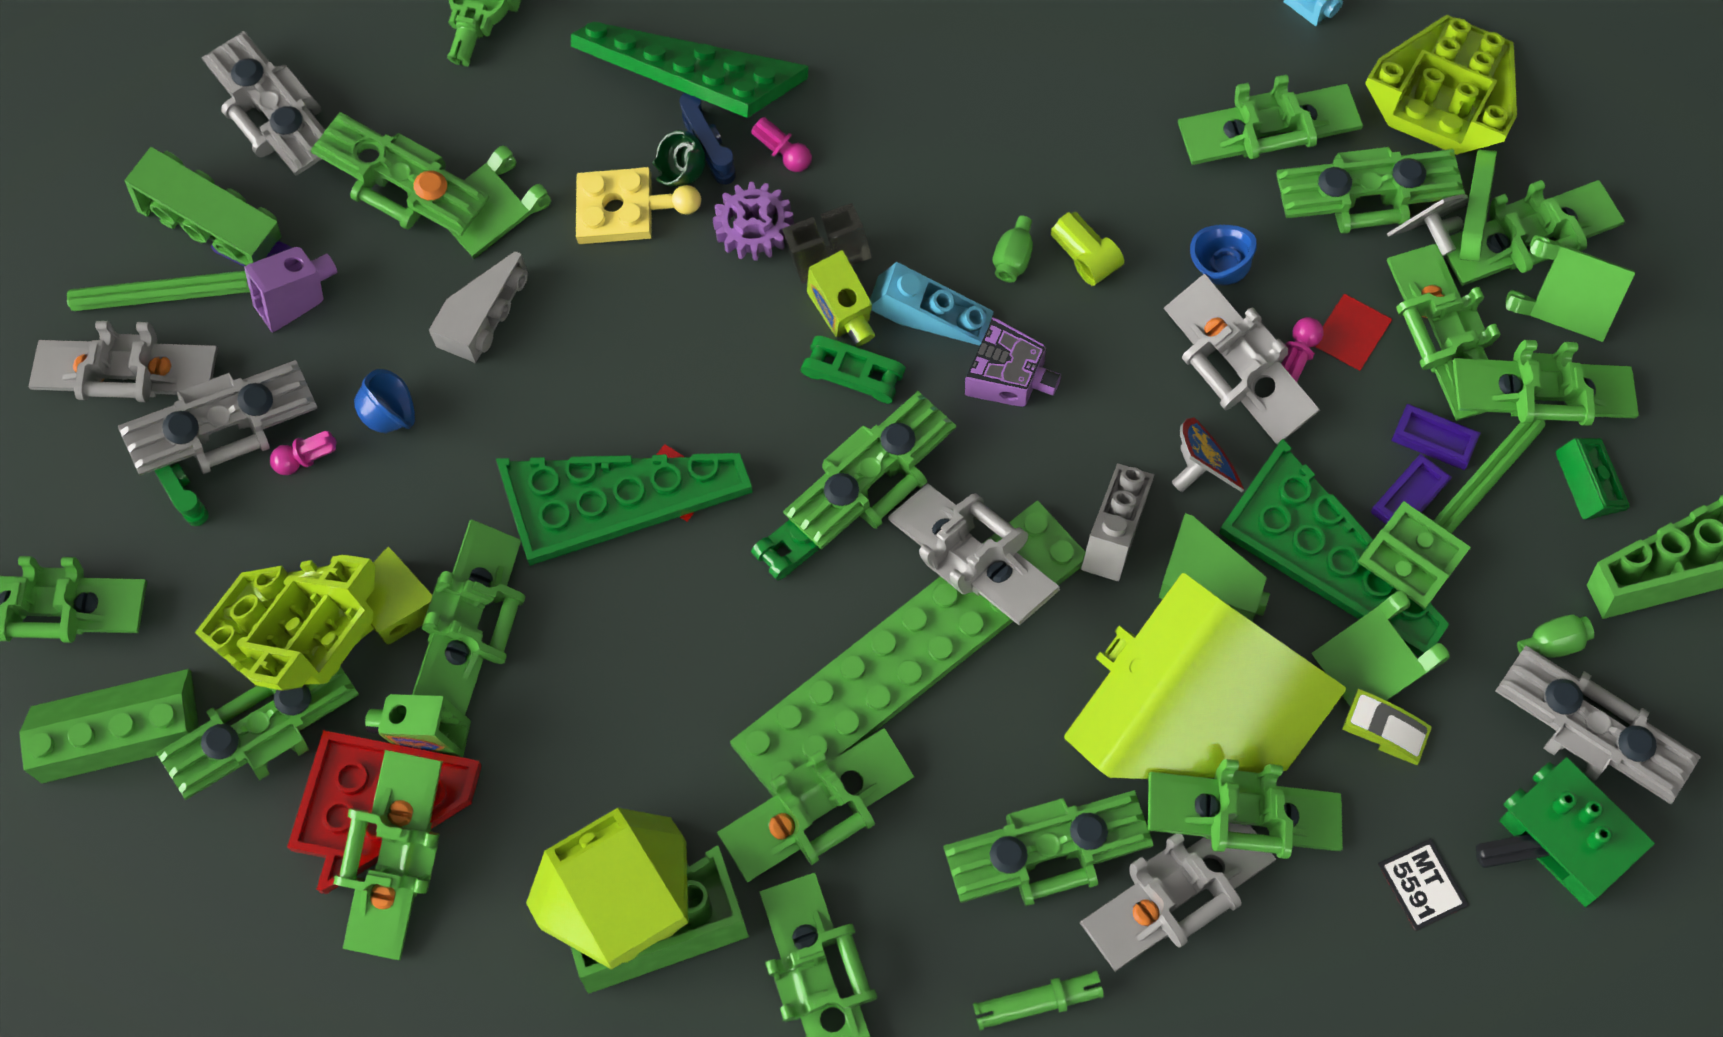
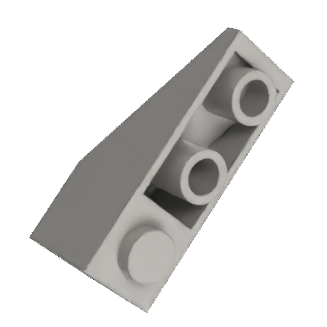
[429,251,528,363]
[1081,463,1154,582]

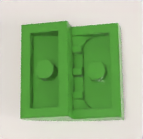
[1358,501,1471,609]

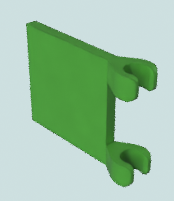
[449,146,551,259]
[1505,235,1635,342]
[1311,591,1450,707]

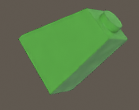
[1158,513,1270,622]

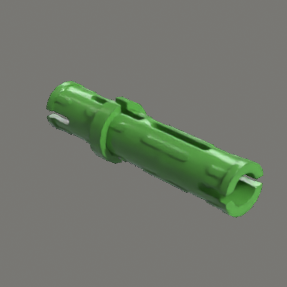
[973,971,1104,1030]

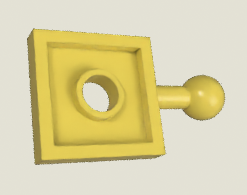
[576,167,701,244]

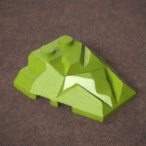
[195,555,375,691]

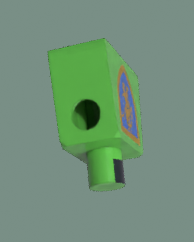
[365,694,471,757]

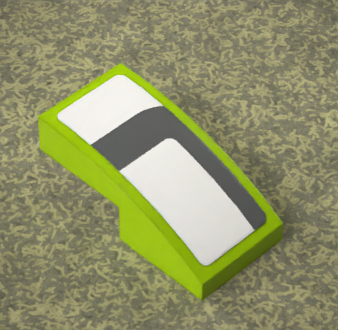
[1342,689,1432,765]

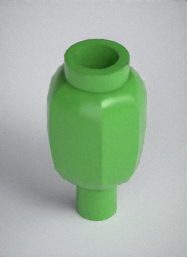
[992,216,1033,282]
[1517,615,1594,658]

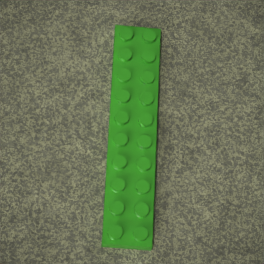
[730,500,1085,796]

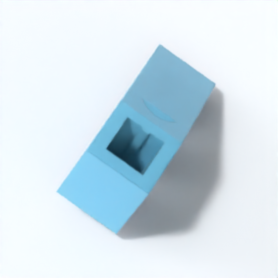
[870,262,994,346]

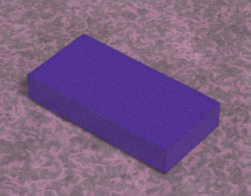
[1391,404,1480,470]
[1370,453,1452,524]

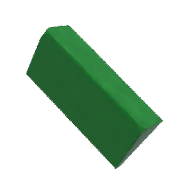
[1556,438,1630,519]

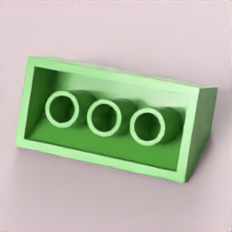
[20,669,199,783]

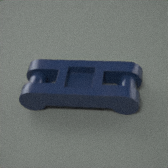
[679,93,736,185]

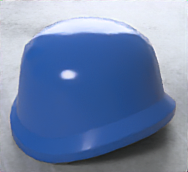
[1190,225,1257,286]
[354,369,415,433]

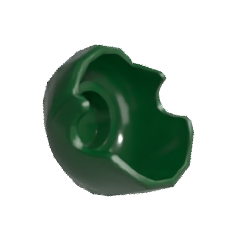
[652,130,706,187]

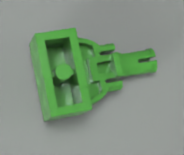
[447,0,521,66]

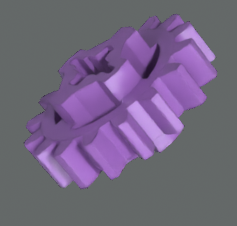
[713,182,794,261]

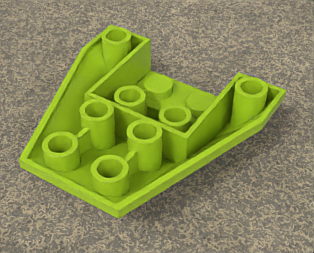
[1365,15,1517,155]
[526,808,688,970]

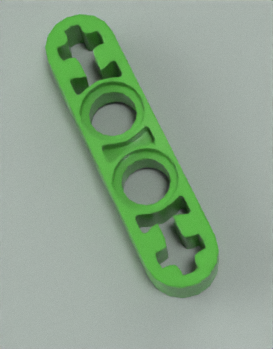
[1460,149,1497,262]

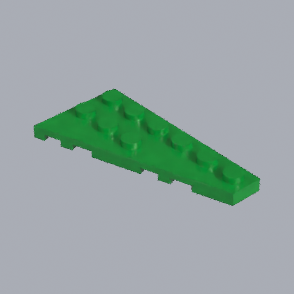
[571,22,809,118]
[1219,438,1449,657]
[496,453,753,566]

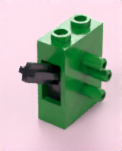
[1476,757,1655,908]

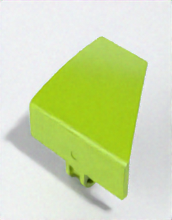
[1064,573,1346,779]

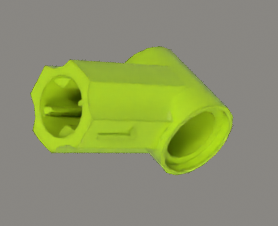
[1051,212,1125,286]

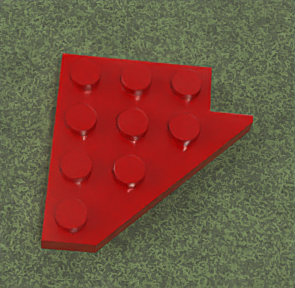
[287,730,482,894]

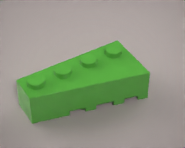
[124,147,282,266]
[1587,495,1723,619]
[570,845,749,994]

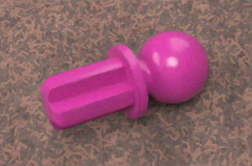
[751,117,812,172]
[1281,317,1323,382]
[270,431,337,475]

